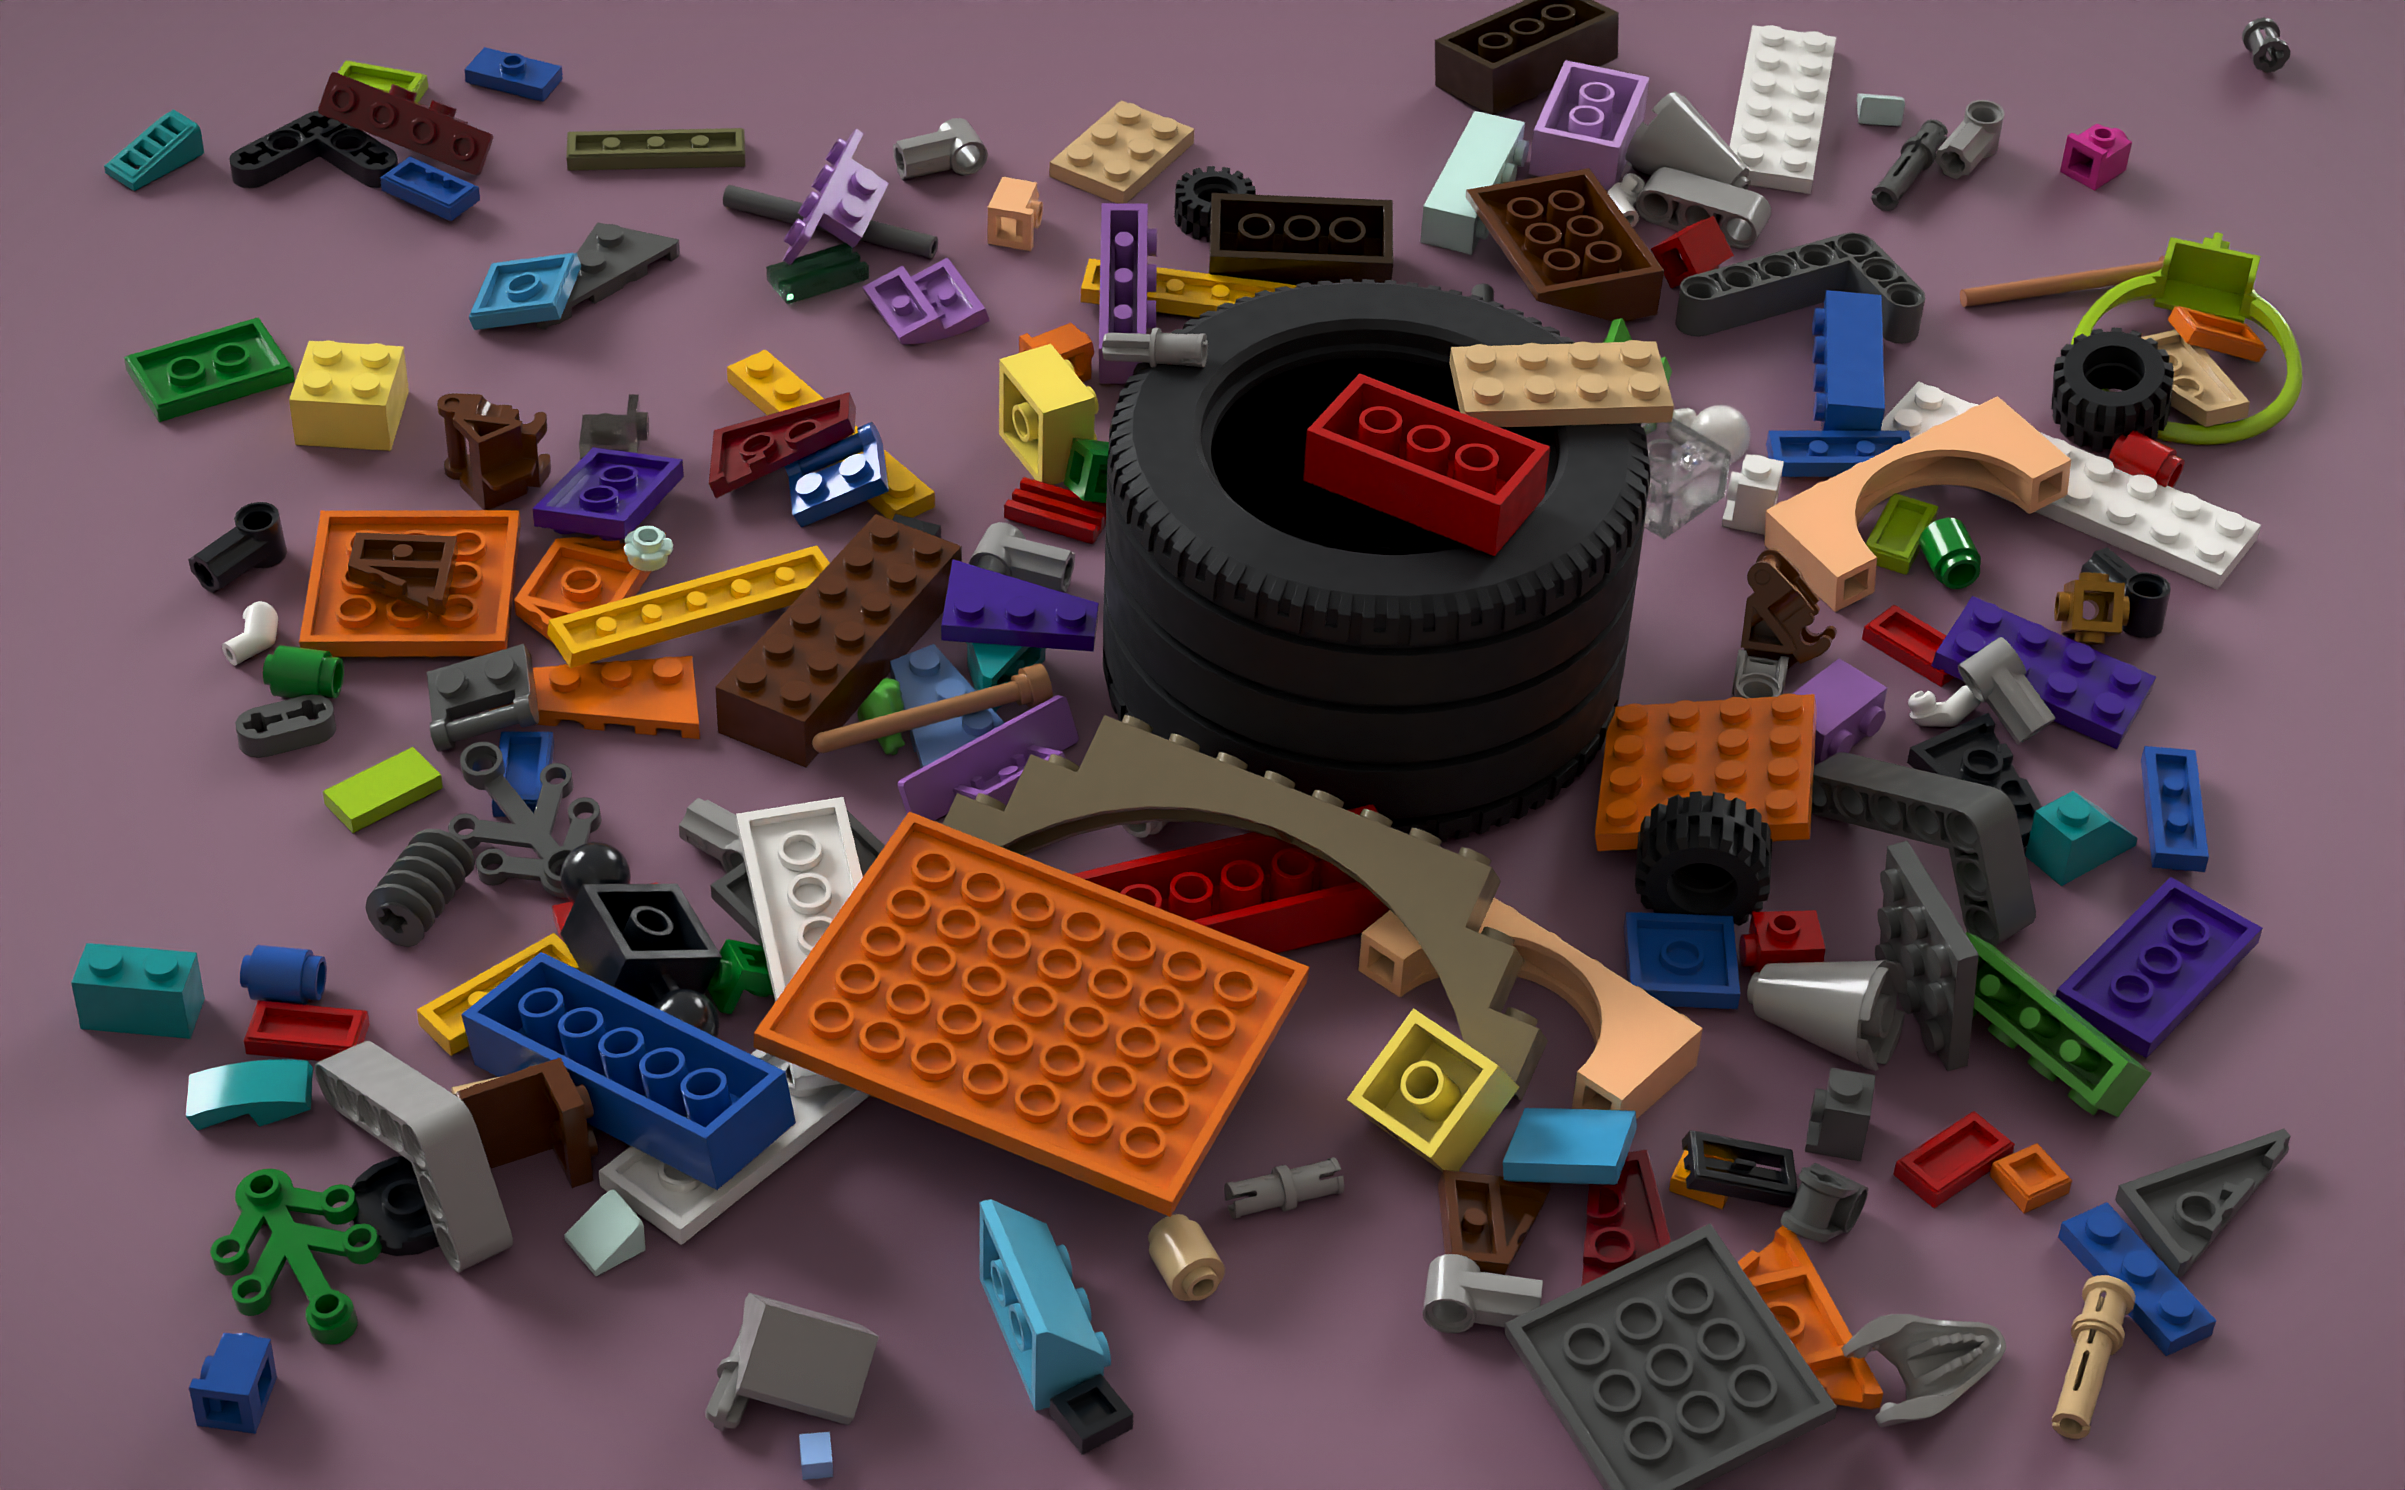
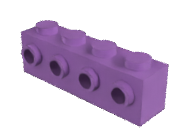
[1099,203,1157,384]

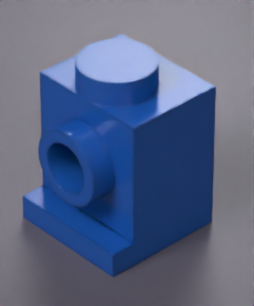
[189,1332,277,1434]

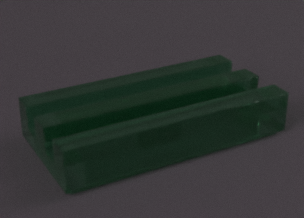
[766,243,869,304]

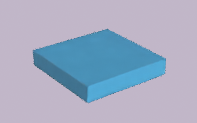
[469,253,582,330]
[1502,1108,1637,1185]

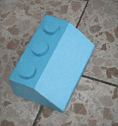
[980,1199,1111,1411]

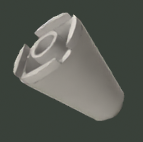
[1625,91,1751,190]
[1747,960,1907,1071]

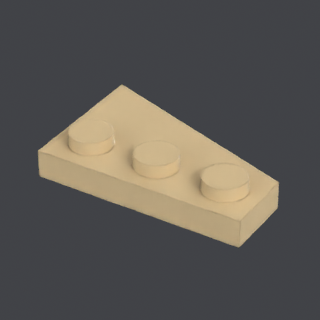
[2141,330,2250,427]

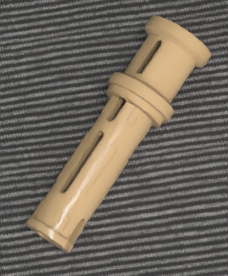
[2051,1275,2136,1439]

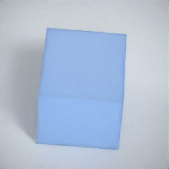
[799,1432,833,1480]

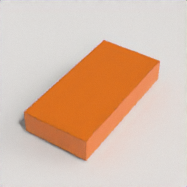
[2167,306,2267,362]

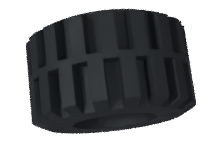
[2051,327,2174,453]
[1635,791,1772,926]

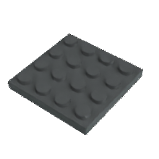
[1505,1223,1837,1490]

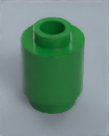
[1919,518,1981,589]
[263,645,344,699]

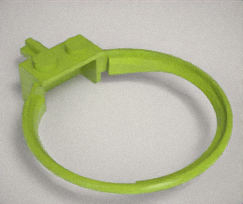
[2071,232,2303,445]

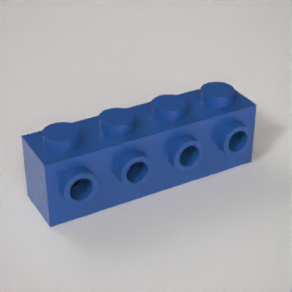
[1812,290,1885,431]

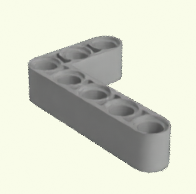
[315,1040,513,1272]

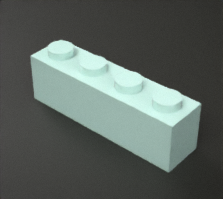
[1420,111,1529,255]

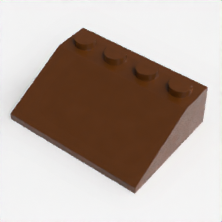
[1465,168,1664,321]

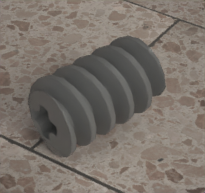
[365,829,475,947]

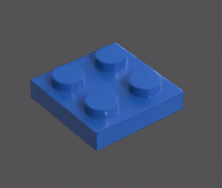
[1624,912,1741,1009]

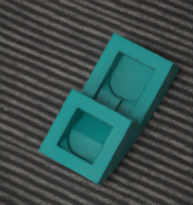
[186,1059,313,1131]

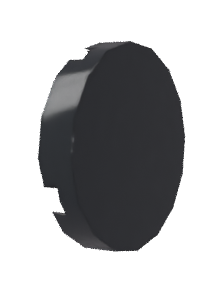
[349,1156,440,1256]

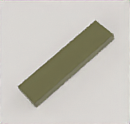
[566,128,745,171]

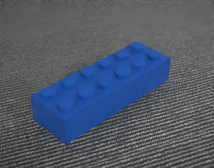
[461,952,796,1190]

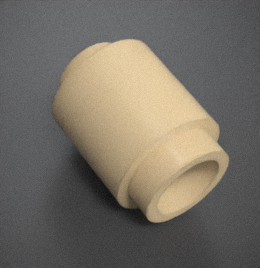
[1148,1214,1225,1301]

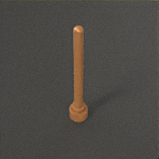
[812,663,1053,753]

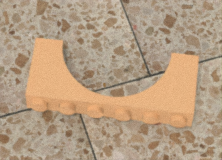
[1764,396,2071,612]
[1358,898,1703,1120]

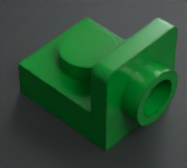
[707,939,774,1014]

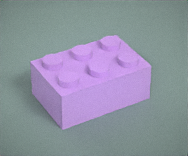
[1529,60,1649,191]

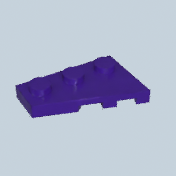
[941,559,1099,652]

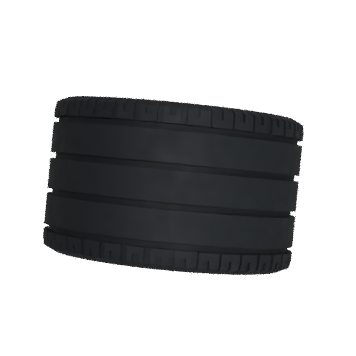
[1102,279,1650,843]

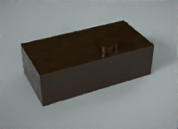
[1435,0,1619,115]
[1209,193,1393,285]

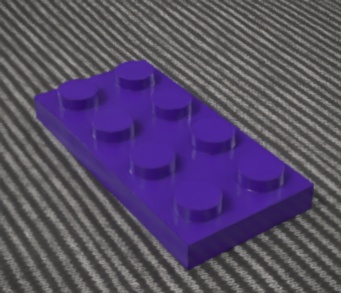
[1931,596,2156,749]
[2055,877,2263,1058]

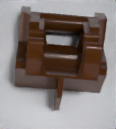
[437,393,551,510]
[1741,549,1837,669]

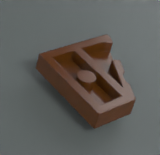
[348,533,458,615]
[1438,1170,1550,1275]

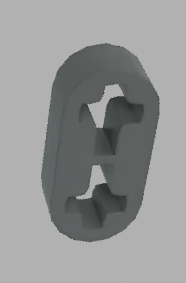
[235,694,336,758]

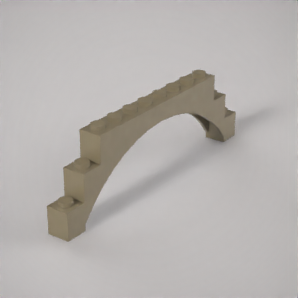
[943,715,1548,1101]

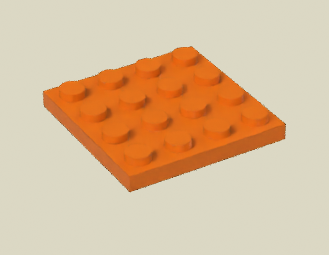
[299,510,521,657]
[1595,694,1817,851]

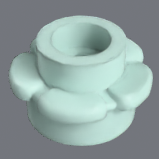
[624,526,673,571]

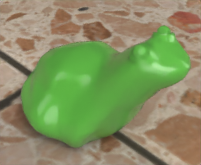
[857,678,905,755]

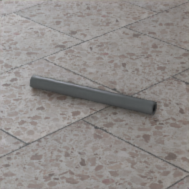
[723,185,938,259]

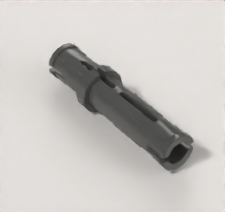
[1871,119,1948,211]

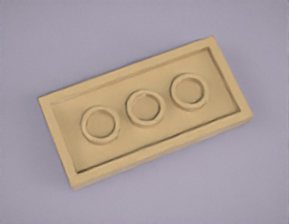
[1449,340,1674,427]

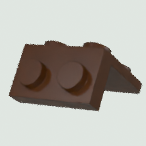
[454,1057,598,1188]

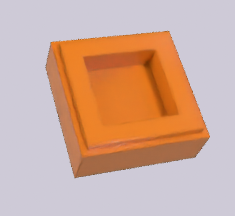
[1989,1143,2072,1214]

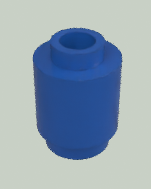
[240,945,327,1005]

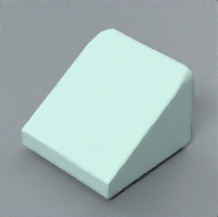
[1857,94,1905,127]
[564,1189,646,1276]

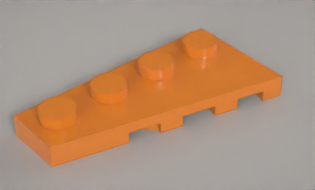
[489,656,700,739]

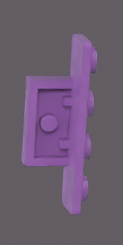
[783,129,889,265]
[898,695,1079,821]

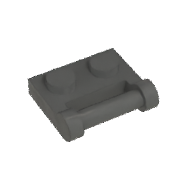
[427,644,539,752]

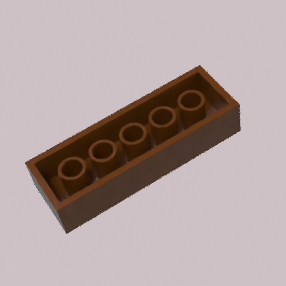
[715,514,962,768]

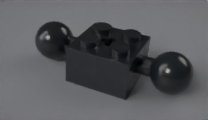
[560,842,722,1038]

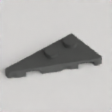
[536,222,680,330]
[2115,1128,2291,1278]

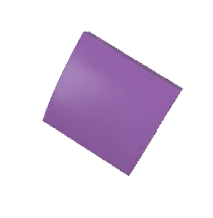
[863,257,990,345]

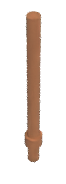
[1960,255,2165,307]

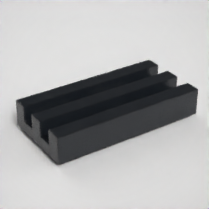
[1682,1130,1798,1208]

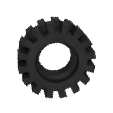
[1174,166,1256,242]

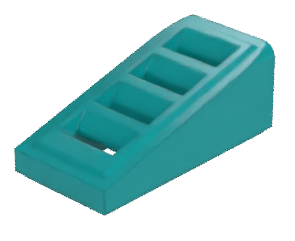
[104,110,204,191]

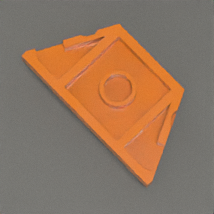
[514,533,666,664]
[1738,1225,1883,1410]

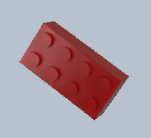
[1304,373,1550,556]

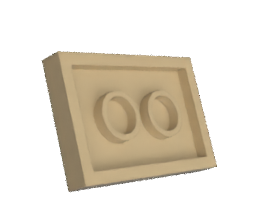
[1049,100,1194,203]

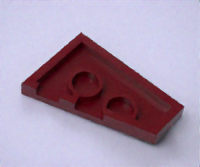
[709,392,856,498]

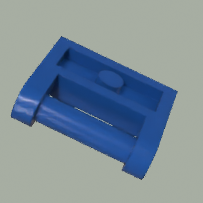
[784,422,889,528]

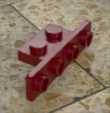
[318,72,494,175]

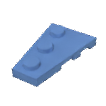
[890,644,1005,769]

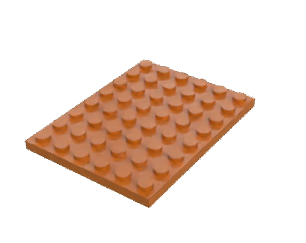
[754,811,1309,1217]

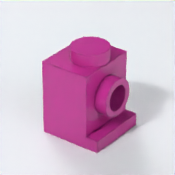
[2060,123,2132,191]

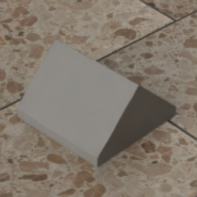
[736,1293,879,1425]

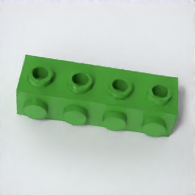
[1966,932,2152,1117]

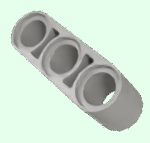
[1636,167,1771,249]

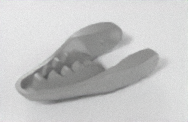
[1841,1314,2006,1427]

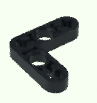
[229,111,398,188]

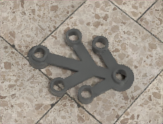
[448,742,602,898]

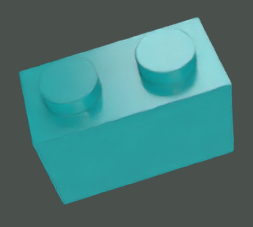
[71,943,205,1039]

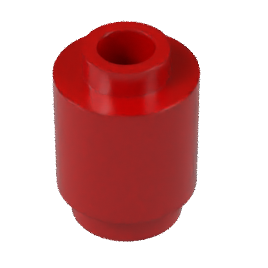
[2109,431,2185,488]

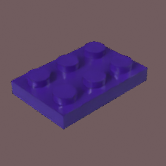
[532,447,684,541]

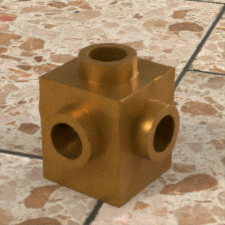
[2054,573,2130,645]

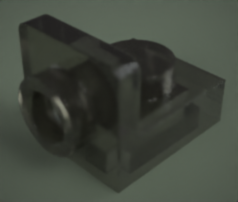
[579,394,649,459]

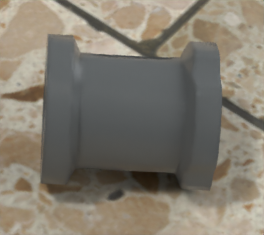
[2242,17,2290,73]

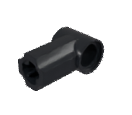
[188,502,287,594]
[2081,547,2171,638]

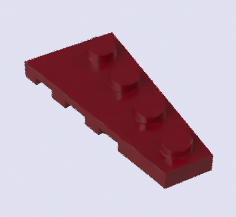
[1581,1149,1671,1286]

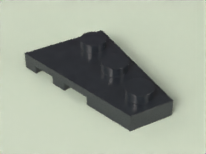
[1907,712,2042,848]

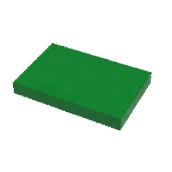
[124,317,295,422]

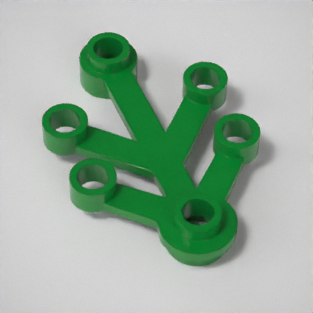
[210,1168,381,1345]

